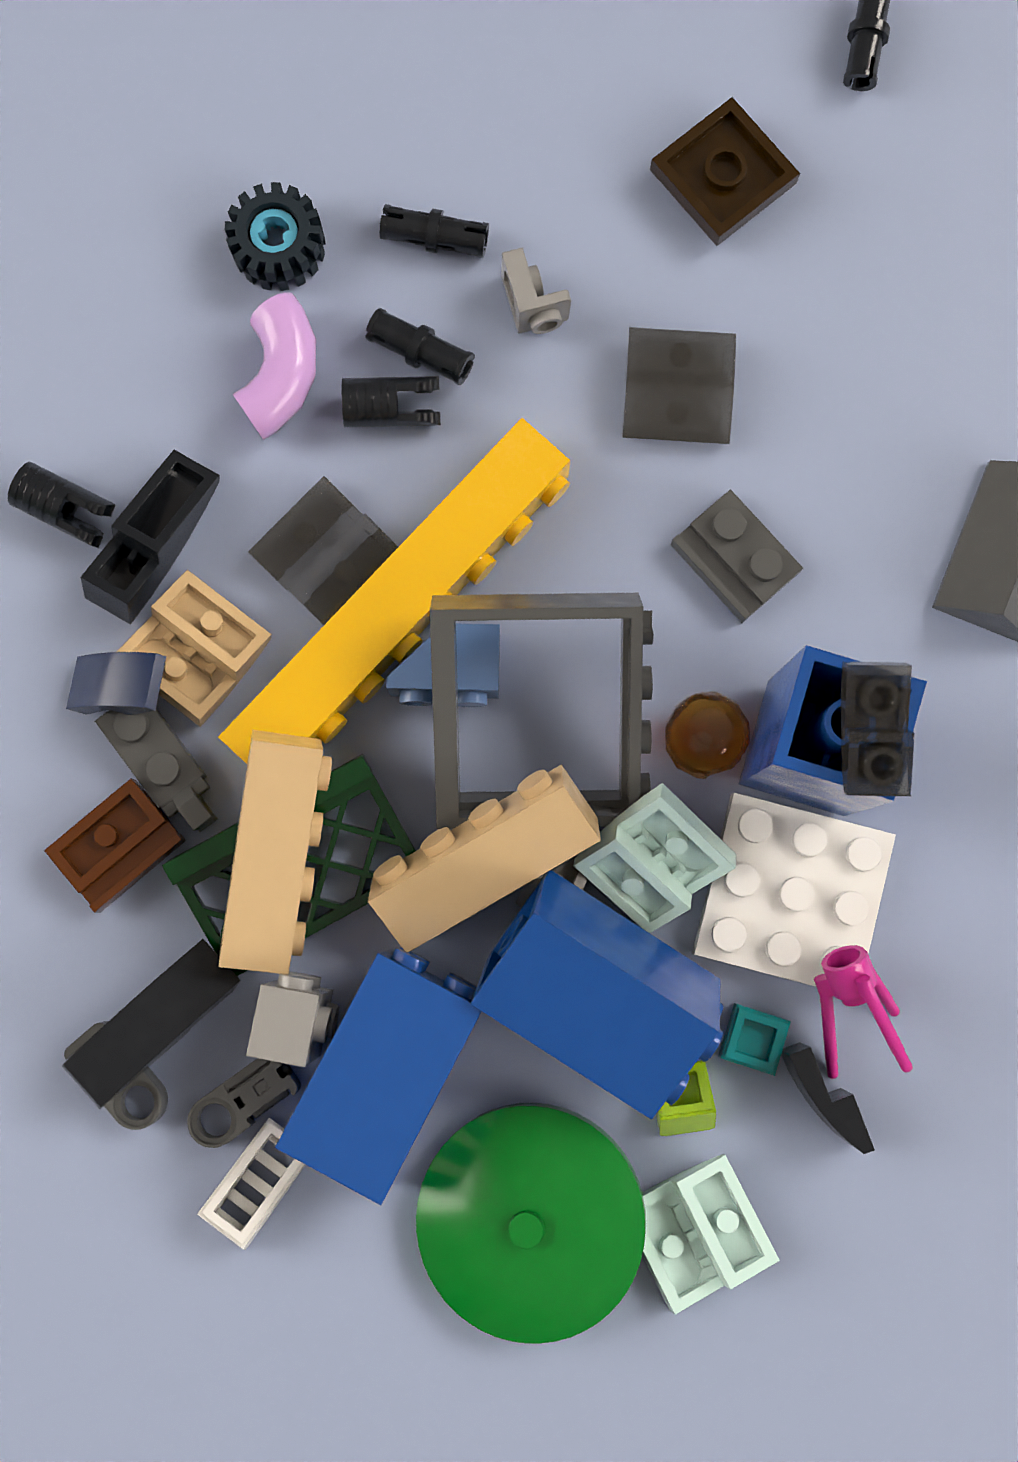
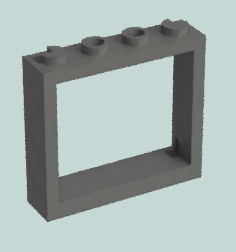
[430,592,654,829]

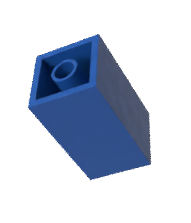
[738,645,927,816]
[470,870,724,1120]
[275,946,482,1205]

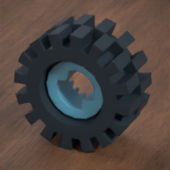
[224,182,326,291]

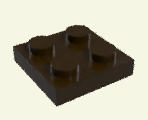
[650,97,800,246]

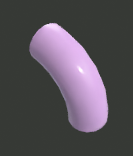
[233,292,316,440]

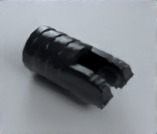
[341,376,441,427]
[8,461,115,549]

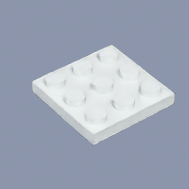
[692,793,896,987]

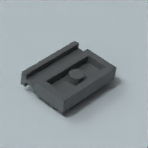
[670,489,803,623]

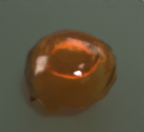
[665,691,750,779]

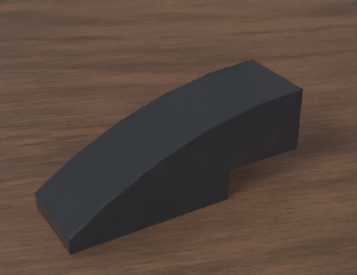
[80,449,220,625]
[62,939,241,1109]

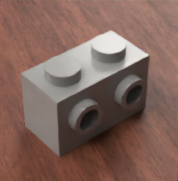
[246,971,339,1067]

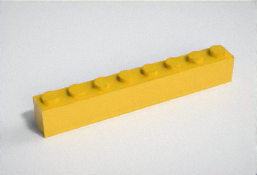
[218,418,570,764]

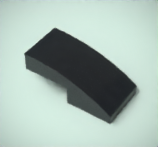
[781,1042,875,1154]

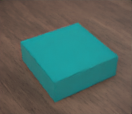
[718,1003,791,1076]

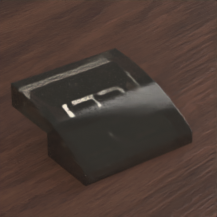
[622,327,736,444]
[247,476,398,626]

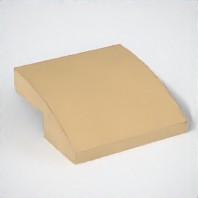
[117,570,272,727]

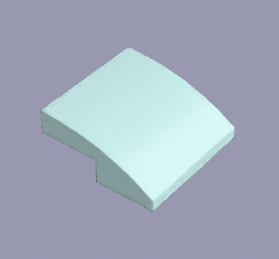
[573,783,736,933]
[642,1154,780,1315]

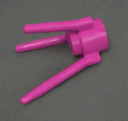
[813,945,913,1079]

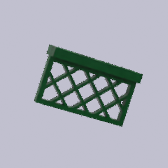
[162,754,416,976]

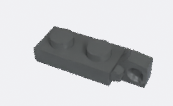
[95,708,218,832]

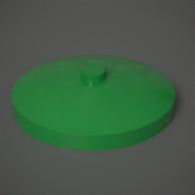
[416,1103,646,1344]

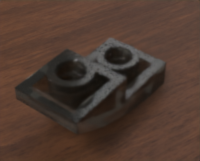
[841,662,915,796]

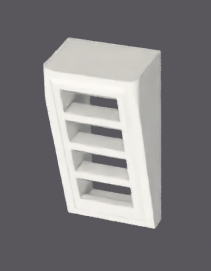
[197,1118,305,1250]

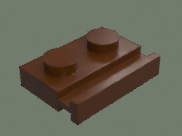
[44,778,186,913]

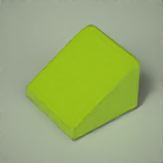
[656,1061,716,1136]

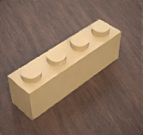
[219,730,332,974]
[368,764,601,952]

